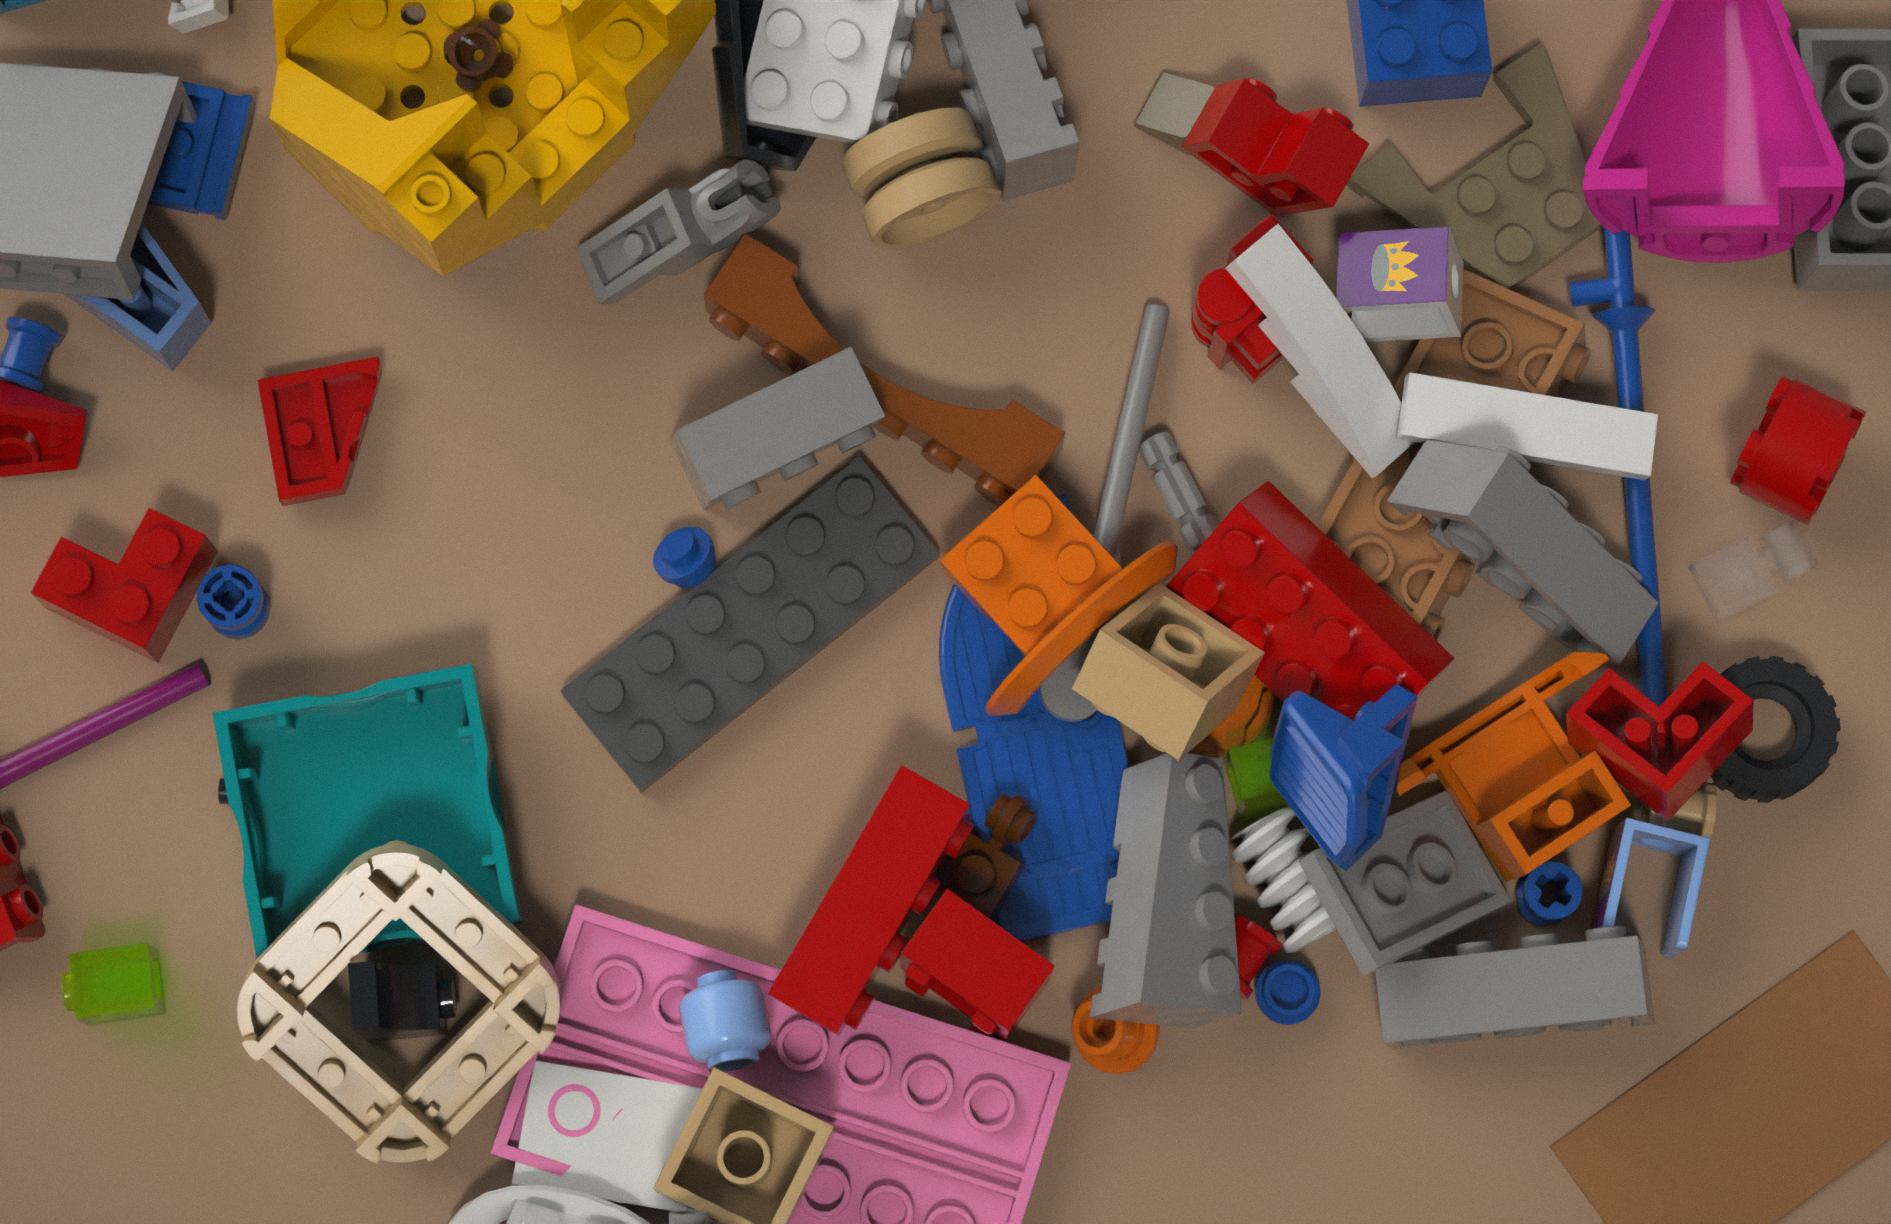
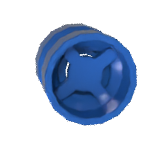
[196,564,270,640]

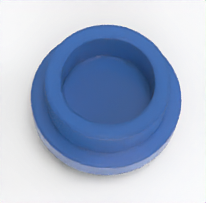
[653,527,716,588]
[1255,960,1321,1025]

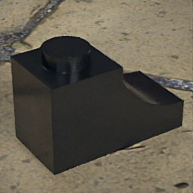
[348,961,457,1042]

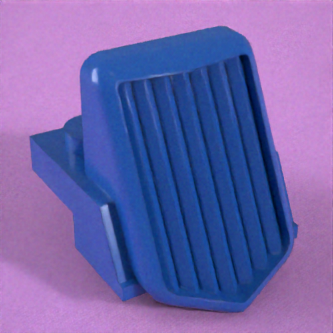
[1269,684,1418,871]

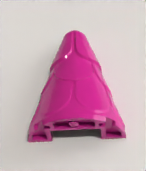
[1583,0,1845,263]

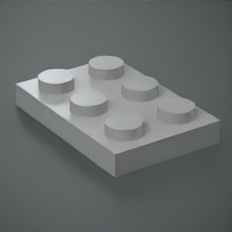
[1298,790,1512,977]

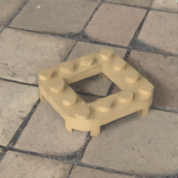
[237,840,561,1164]

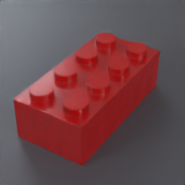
[1165,480,1455,720]

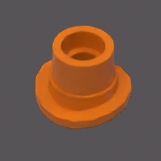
[1071,986,1160,1074]

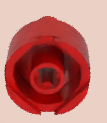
[1730,376,1866,526]

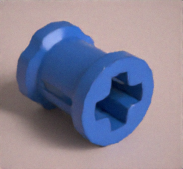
[0,316,63,394]
[1515,861,1582,927]

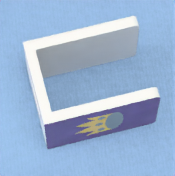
[1336,226,1464,342]

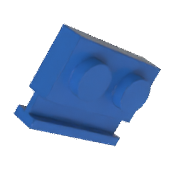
[148,81,256,220]

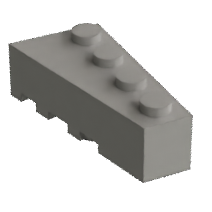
[927,0,1080,201]
[1375,926,1655,1048]

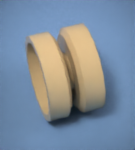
[842,107,1001,249]

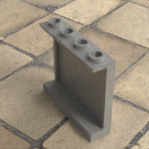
[0,63,197,300]

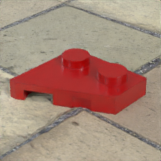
[257,356,382,506]

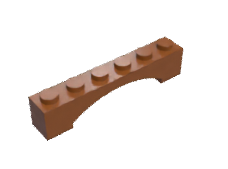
[703,233,1066,506]

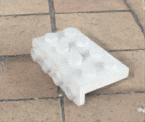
[744,0,926,144]

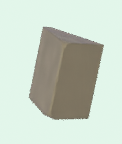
[1134,72,1215,155]

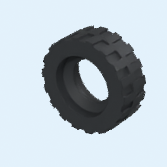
[1710,656,1841,803]

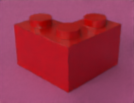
[1181,78,1369,216]
[30,508,218,663]
[1566,661,1754,822]

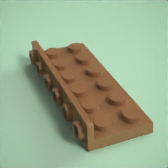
[1317,269,1591,641]

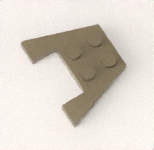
[1347,43,1603,290]

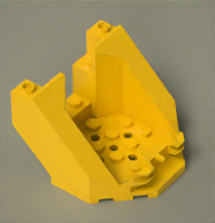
[269,0,716,277]

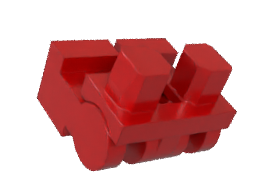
[1191,214,1314,384]

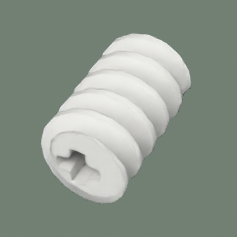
[1231,806,1337,953]

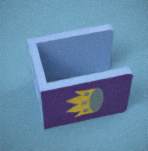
[1589,818,1710,958]

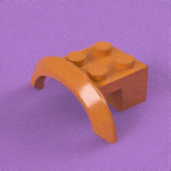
[939,475,1178,716]
[1393,651,1631,882]

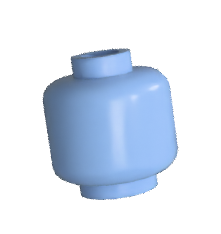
[679,970,772,1072]

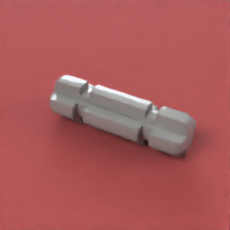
[1139,432,1217,552]

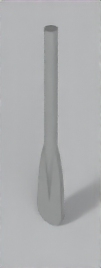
[1039,305,1170,722]

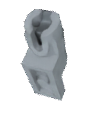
[575,160,781,304]

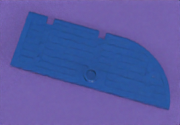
[939,494,1129,942]

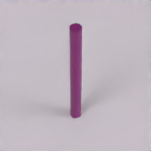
[0,663,210,789]

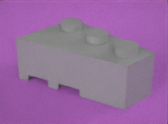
[671,347,885,510]

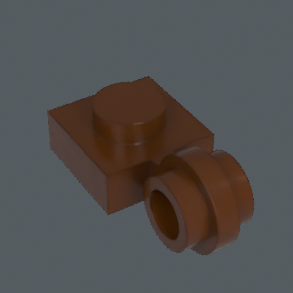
[939,793,1038,921]

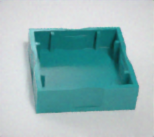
[212,663,524,958]

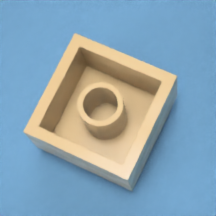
[1072,583,1265,761]
[653,1067,835,1224]

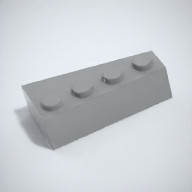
[1386,439,1659,665]
[1090,753,1242,1028]

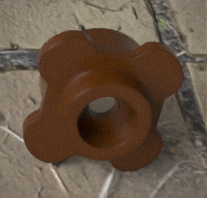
[443,19,514,92]

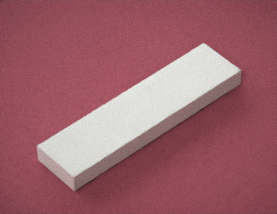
[1397,372,1658,480]

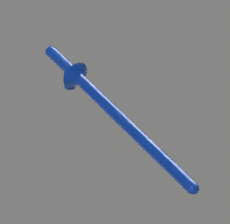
[1570,228,1668,707]

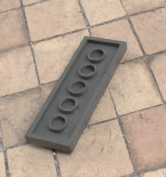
[560,456,940,793]

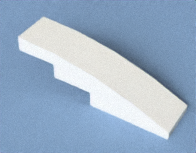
[1225,224,1414,479]

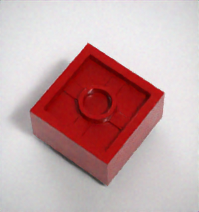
[900,889,1055,1042]

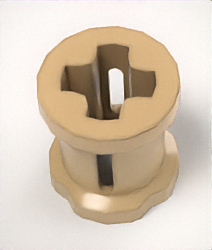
[1641,782,1717,838]

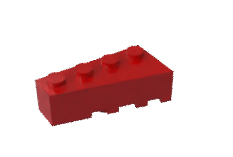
[768,765,975,1036]

